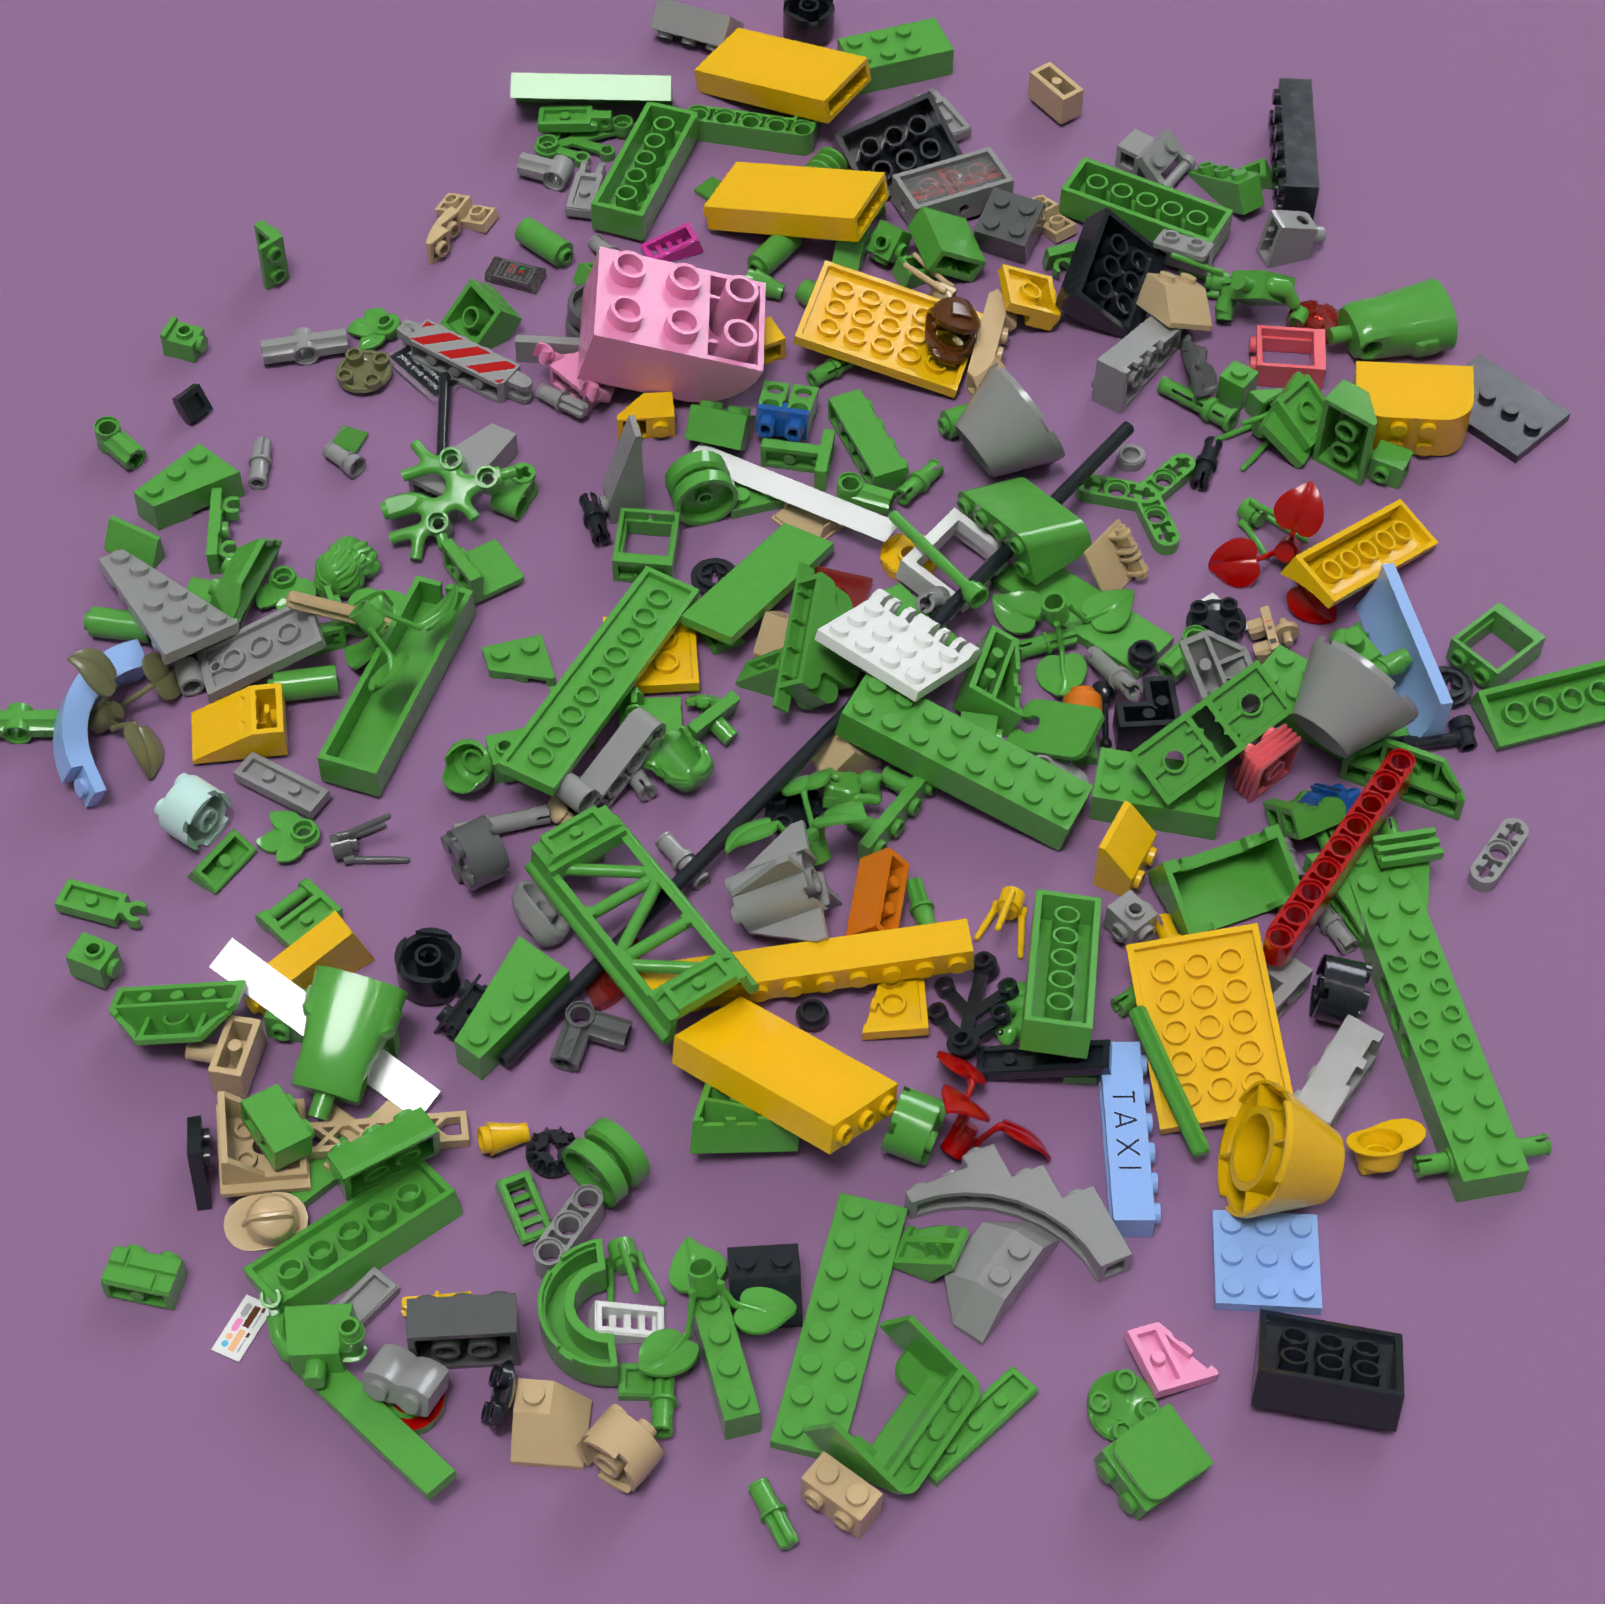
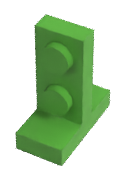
[761,429,835,492]

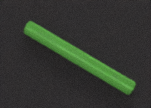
[1129,1005,1210,1158]

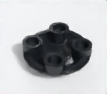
[1186,597,1246,641]
[765,789,827,834]
[481,1359,516,1433]

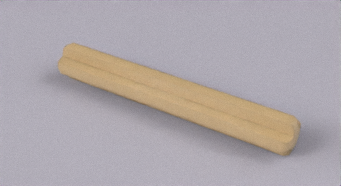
[285,590,392,630]

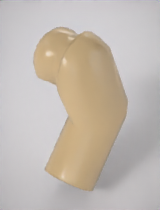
[547,795,574,824]

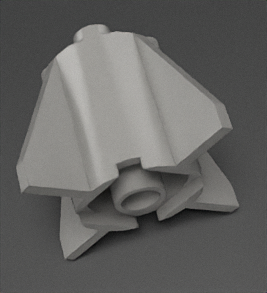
[725,820,842,943]

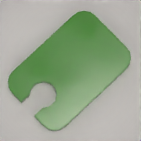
[1007,699,1105,761]

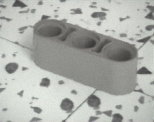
[533,1184,605,1280]

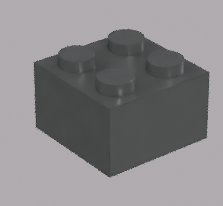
[973,187,1046,265]

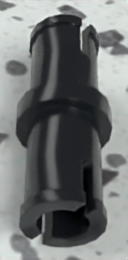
[1190,436,1223,492]
[579,492,611,546]

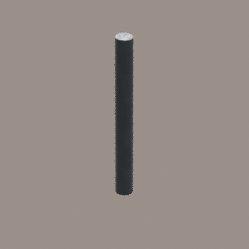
[436,372,451,455]

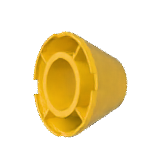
[1217,1080,1345,1219]

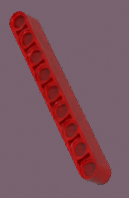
[1263,748,1416,967]

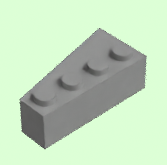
[1091,315,1182,414]

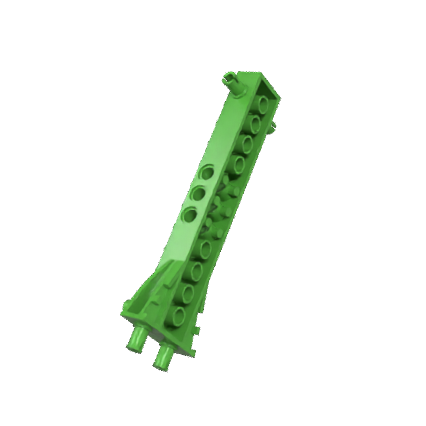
[1303,817,1552,1203]

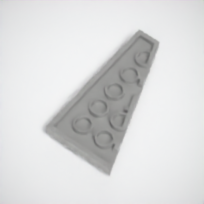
[99,549,239,665]

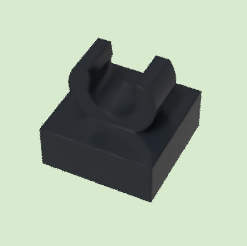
[172,383,213,424]

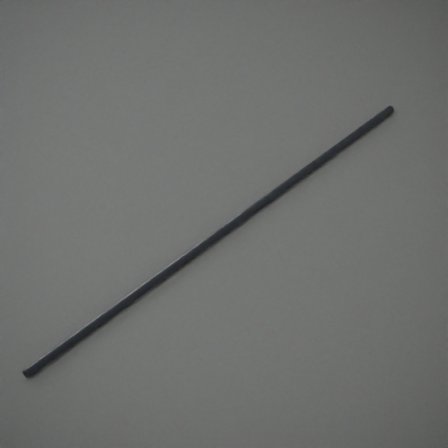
[496,421,1134,1068]

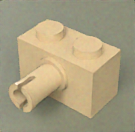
[185,1015,266,1098]

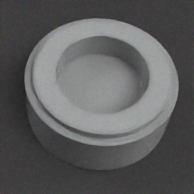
[1116,444,1146,472]

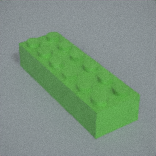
[591,101,699,241]
[1059,157,1233,259]
[1019,889,1102,1059]

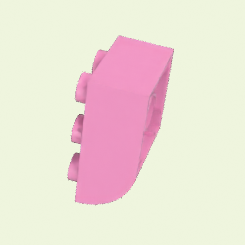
[577,247,766,402]

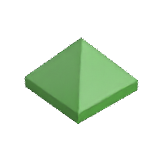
[694,176,722,201]
[332,425,369,454]

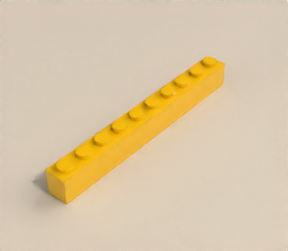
[639,918,974,1012]

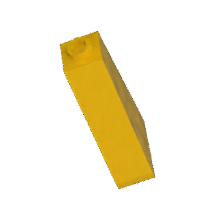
[242,910,375,1016]

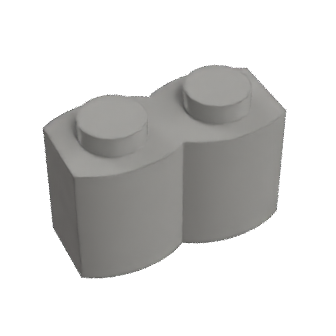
[363,1343,449,1417]

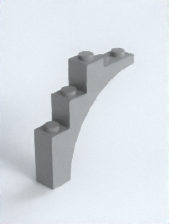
[904,1144,1132,1283]

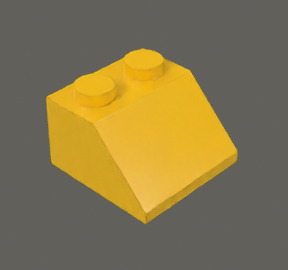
[1093,801,1159,896]

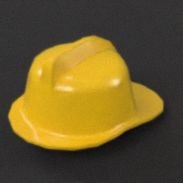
[1346,1118,1426,1175]

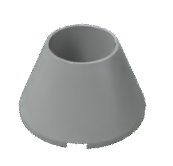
[954,362,1065,478]
[1292,636,1419,758]

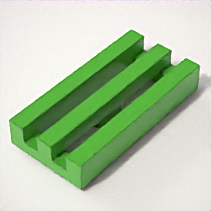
[1371,827,1445,869]

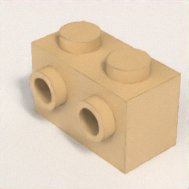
[1028,62,1084,125]
[800,1451,883,1540]

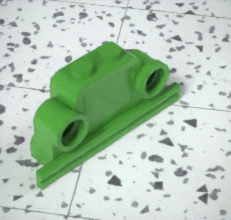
[772,562,859,714]

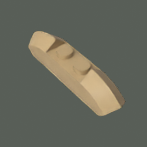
[966,289,1017,397]

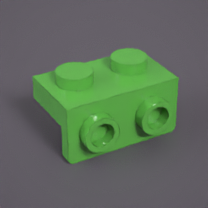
[254,219,290,290]

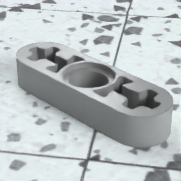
[1467,818,1529,892]

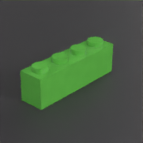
[828,389,909,491]
[693,1290,761,1440]

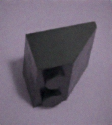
[727,1243,803,1331]

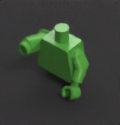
[1214,270,1309,326]
[1328,621,1413,677]
[259,1288,367,1389]

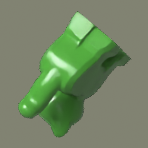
[823,767,883,808]

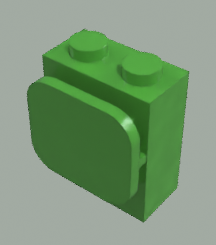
[1093,1403,1214,1521]

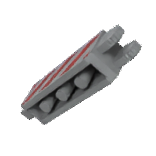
[396,318,533,404]

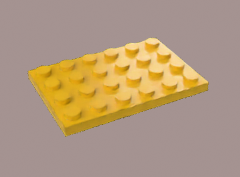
[793,260,983,398]
[1126,923,1293,1134]

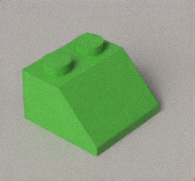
[440,278,523,349]

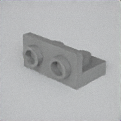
[1153,229,1215,277]

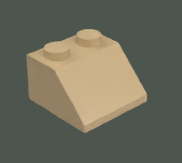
[1136,271,1212,331]

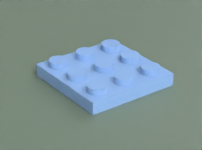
[1211,1209,1323,1315]

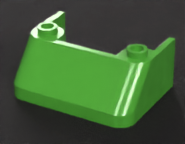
[804,1315,980,1495]

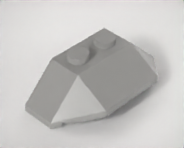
[1178,630,1260,745]
[944,1222,1060,1346]

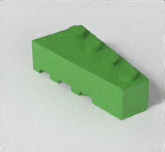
[454,936,570,1080]

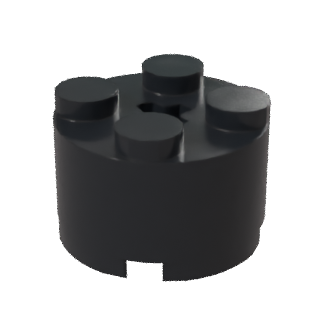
[783,0,835,46]
[394,927,464,1005]
[1309,954,1372,1025]

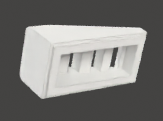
[588,1300,664,1344]

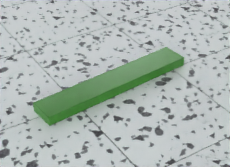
[289,1363,457,1501]

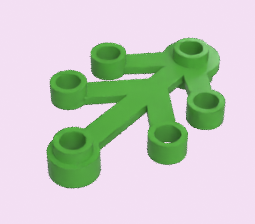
[534,114,633,168]

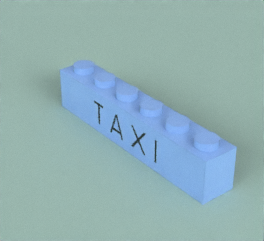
[1098,1042,1161,1237]

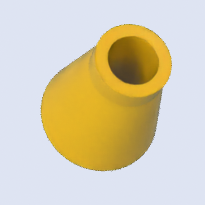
[477,1122,530,1156]

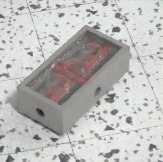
[891,147,1014,225]

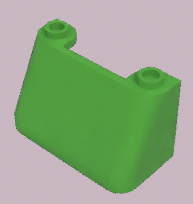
[1147,824,1300,935]

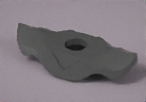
[1178,335,1219,399]

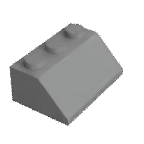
[650,0,744,51]

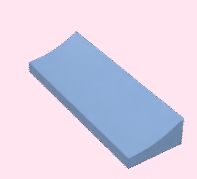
[1355,563,1453,737]

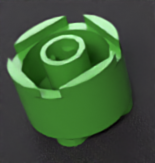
[880,1086,946,1166]

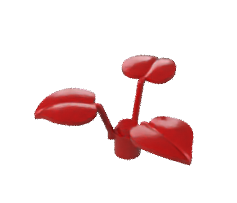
[1208,481,1337,624]
[936,1051,1051,1163]

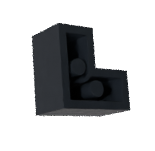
[1112,675,1181,750]

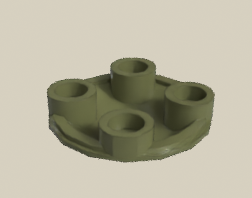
[336,347,392,393]

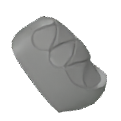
[511,881,571,947]

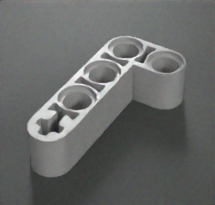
[555,707,666,814]

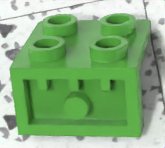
[441,538,524,604]

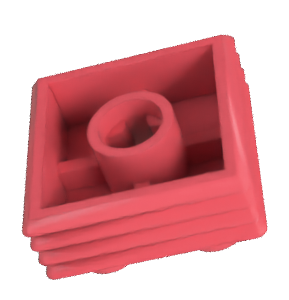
[1233,724,1301,802]

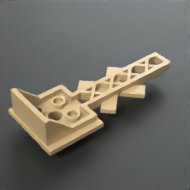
[216,1091,469,1198]

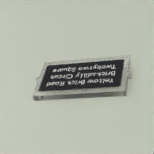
[388,343,465,406]

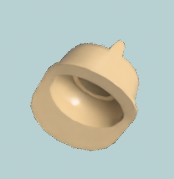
[223,1192,308,1251]

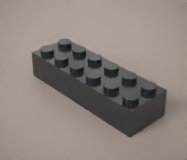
[1268,78,1320,220]

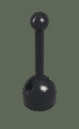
[1092,680,1117,748]

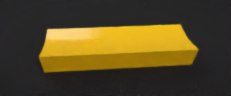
[1280,499,1439,609]

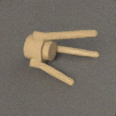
[903,252,958,299]

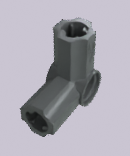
[550,1000,633,1073]

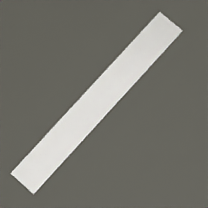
[692,443,897,542]
[209,938,441,1111]

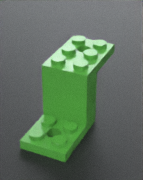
[1129,660,1293,805]

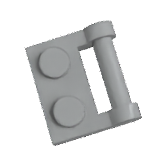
[1134,128,1196,188]

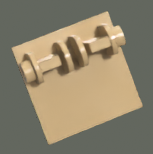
[1083,519,1149,592]

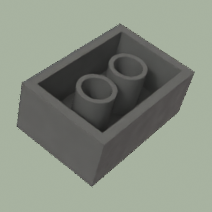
[406,1291,521,1369]

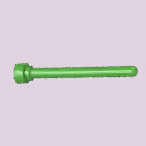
[888,511,989,609]

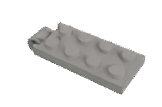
[173,607,327,703]

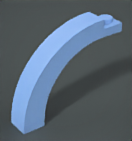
[53,639,145,808]

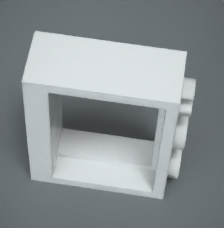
[895,507,1009,620]

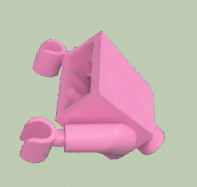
[533,342,616,412]

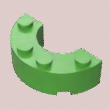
[537,1238,619,1387]

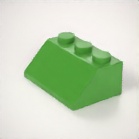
[1312,379,1378,486]
[326,1107,440,1200]

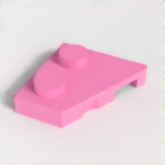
[1124,1322,1219,1399]

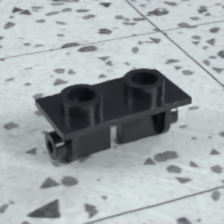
[433,973,488,1042]

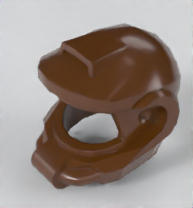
[925,296,981,367]

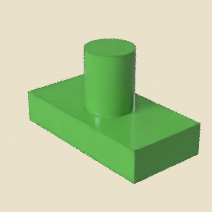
[687,690,741,746]

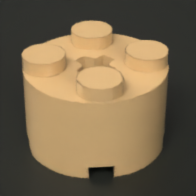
[577,1404,664,1493]

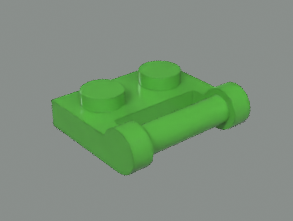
[255,878,343,948]

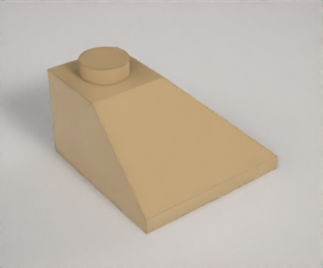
[510,1378,592,1470]

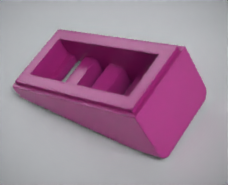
[640,222,703,262]

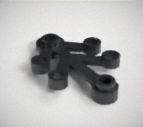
[927,951,1019,1060]

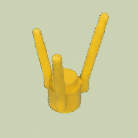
[974,886,1028,959]

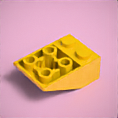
[191,683,288,764]

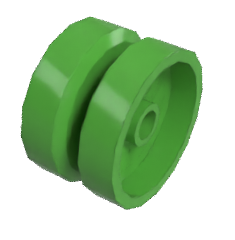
[664,450,738,526]
[562,1117,650,1208]

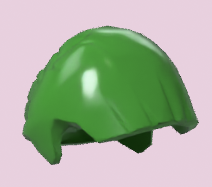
[442,739,493,794]

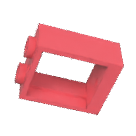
[1249,325,1326,390]

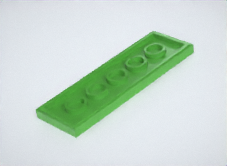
[681,523,834,646]
[993,561,1174,679]

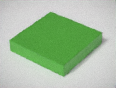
[1270,374,1325,451]

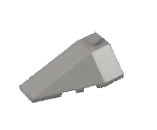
[599,415,644,524]

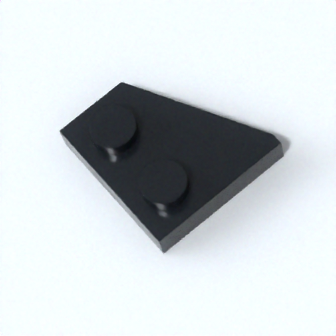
[187,1115,212,1211]

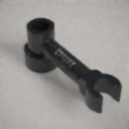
[1399,715,1478,753]

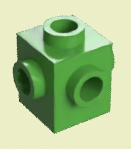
[866,219,912,266]

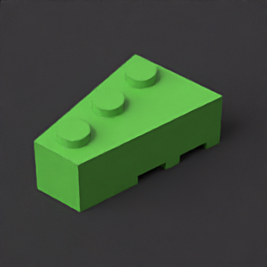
[133,443,244,531]
[953,625,1023,737]
[690,1083,801,1154]

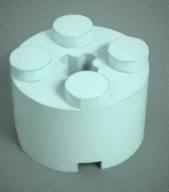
[154,773,232,850]

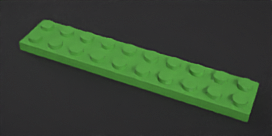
[497,566,700,796]

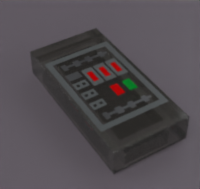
[484,256,547,294]

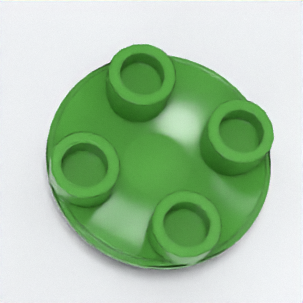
[1087,1369,1159,1442]

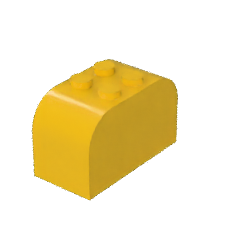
[1353,361,1474,456]

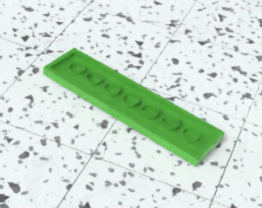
[770,1193,908,1459]

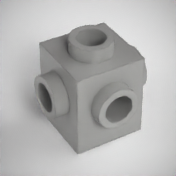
[1104,890,1158,945]

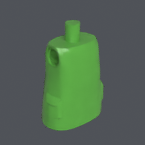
[1326,278,1458,360]
[291,965,409,1121]

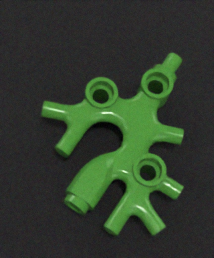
[380,439,518,561]

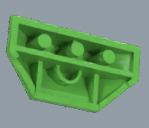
[208,538,283,628]
[1339,737,1466,821]
[108,980,247,1045]

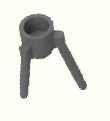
[329,813,410,865]

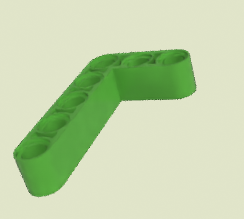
[687,105,822,156]

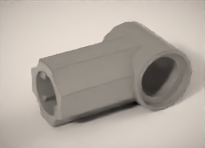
[516,152,575,191]

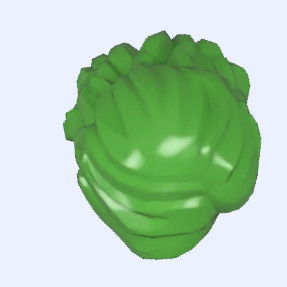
[314,536,380,598]
[643,725,714,792]

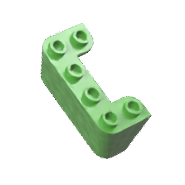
[956,477,1092,585]

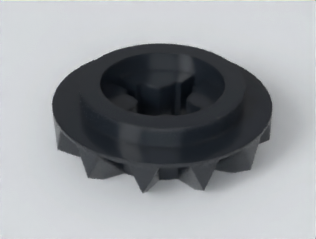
[691,558,735,595]
[1438,666,1473,709]
[526,1126,576,1177]

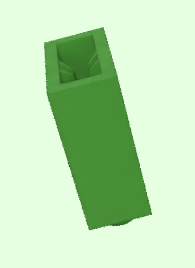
[908,206,986,282]

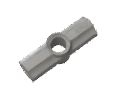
[260,327,348,365]

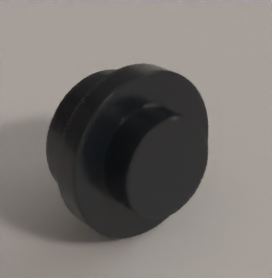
[1127,640,1158,669]
[796,998,829,1031]

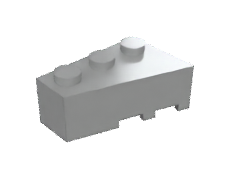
[1293,1014,1384,1128]

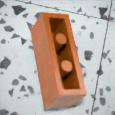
[845,847,910,936]

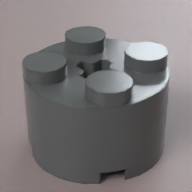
[440,816,510,890]

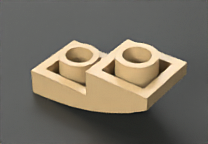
[434,193,499,233]
[1032,194,1077,243]
[426,206,461,265]

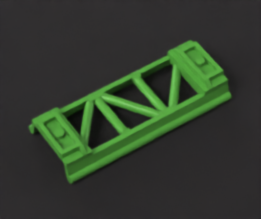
[525,805,759,1045]

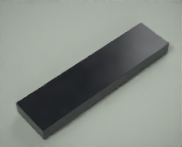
[976,1039,1112,1081]

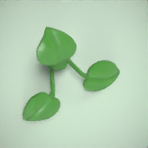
[344,583,458,693]
[992,589,1135,697]
[725,769,868,866]
[637,1236,797,1377]

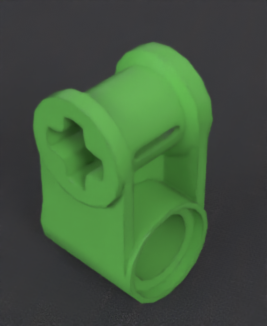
[490,462,538,520]

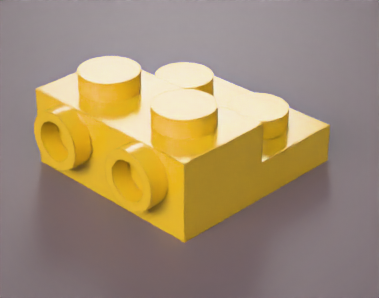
[998,264,1061,331]

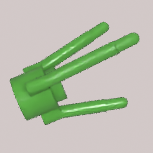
[1170,253,1230,299]
[1215,411,1271,471]
[1236,497,1308,560]
[605,1236,666,1306]

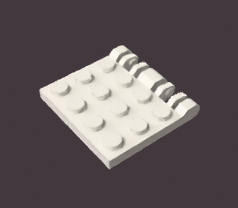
[814,589,981,702]

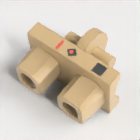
[1246,605,1300,663]

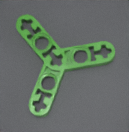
[1074,453,1196,555]

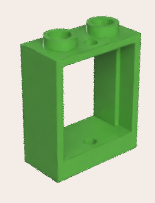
[612,507,681,582]
[1446,602,1546,689]

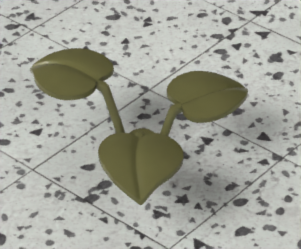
[66,648,181,780]

